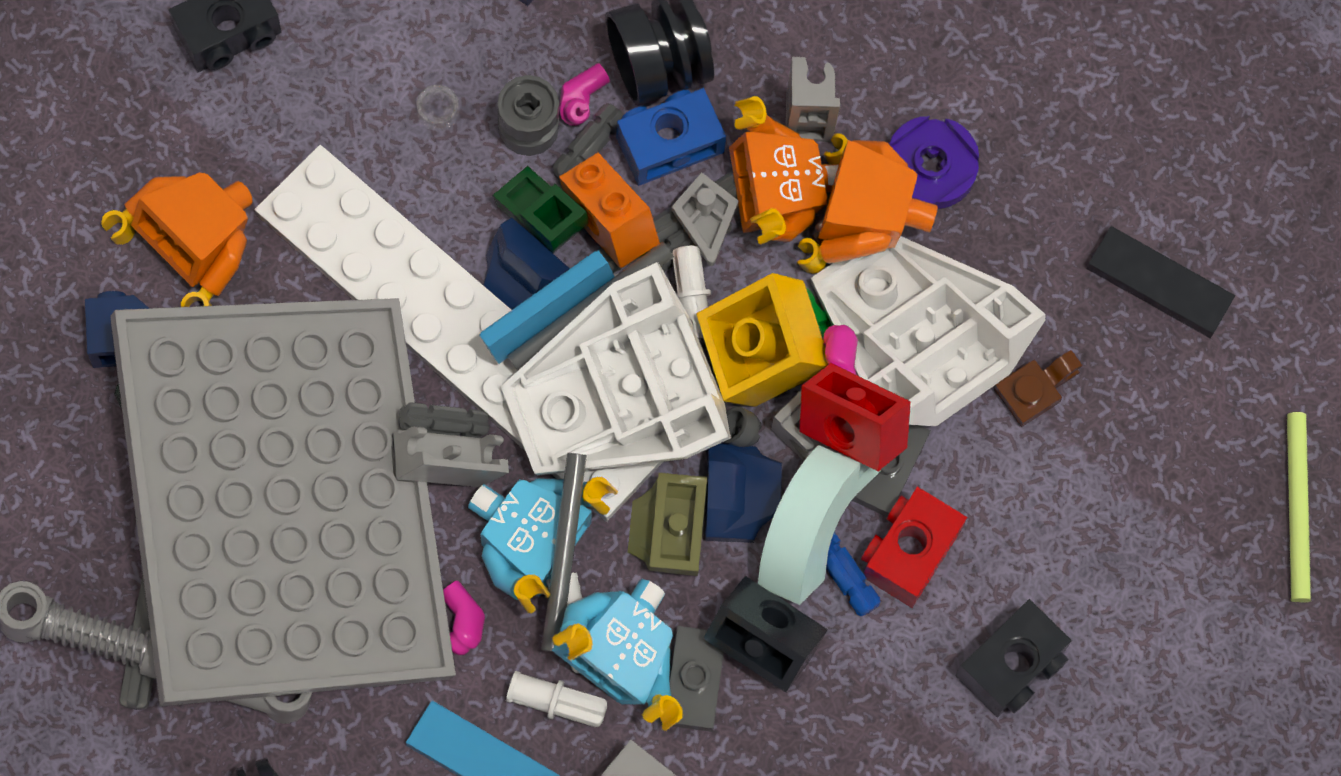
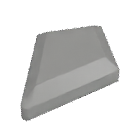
[671,172,739,266]

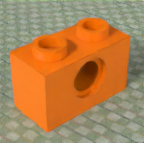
[559,153,660,269]

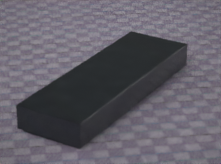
[1086,226,1236,339]

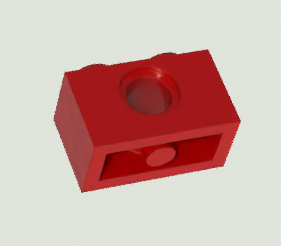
[799,363,911,472]
[861,486,968,608]

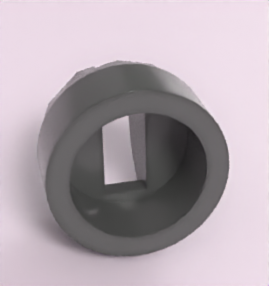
[724,406,762,447]

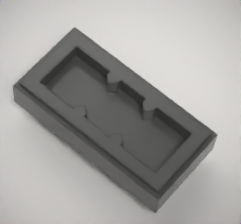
[852,425,931,517]
[670,626,724,732]

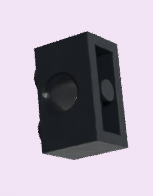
[168,0,282,73]
[703,576,828,692]
[955,599,1072,718]

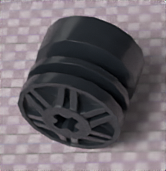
[605,0,715,106]

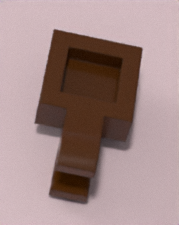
[994,350,1082,427]

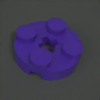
[889,116,979,209]

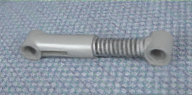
[0,581,312,724]

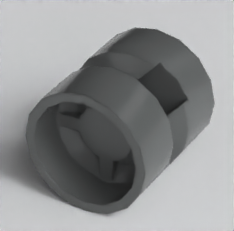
[497,75,559,156]

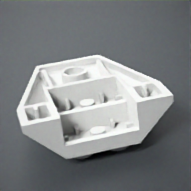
[811,236,1045,426]
[501,262,731,475]

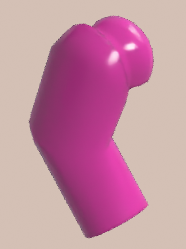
[559,63,610,126]
[823,325,858,374]
[443,580,485,655]

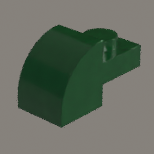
[493,166,589,254]

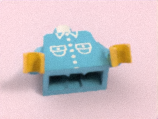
[468,477,618,613]
[552,579,683,731]

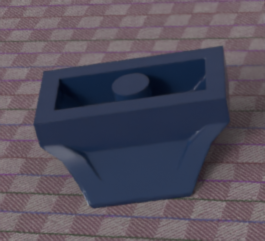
[483,217,570,310]
[705,444,782,543]

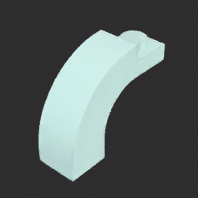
[758,445,881,605]

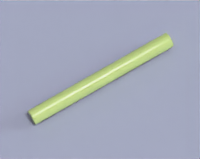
[1287,412,1311,603]

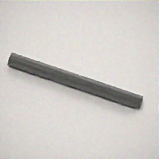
[507,242,674,371]
[541,453,587,651]

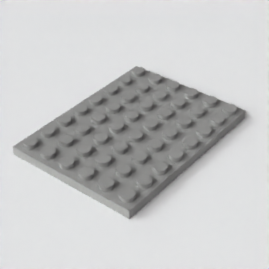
[110,298,456,706]

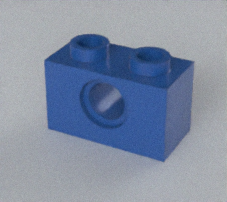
[616,88,726,186]

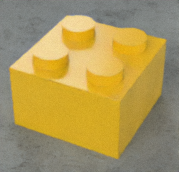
[696,273,828,407]

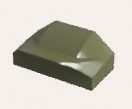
[628,472,707,576]

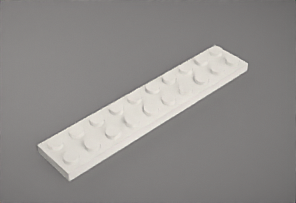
[254,145,664,522]

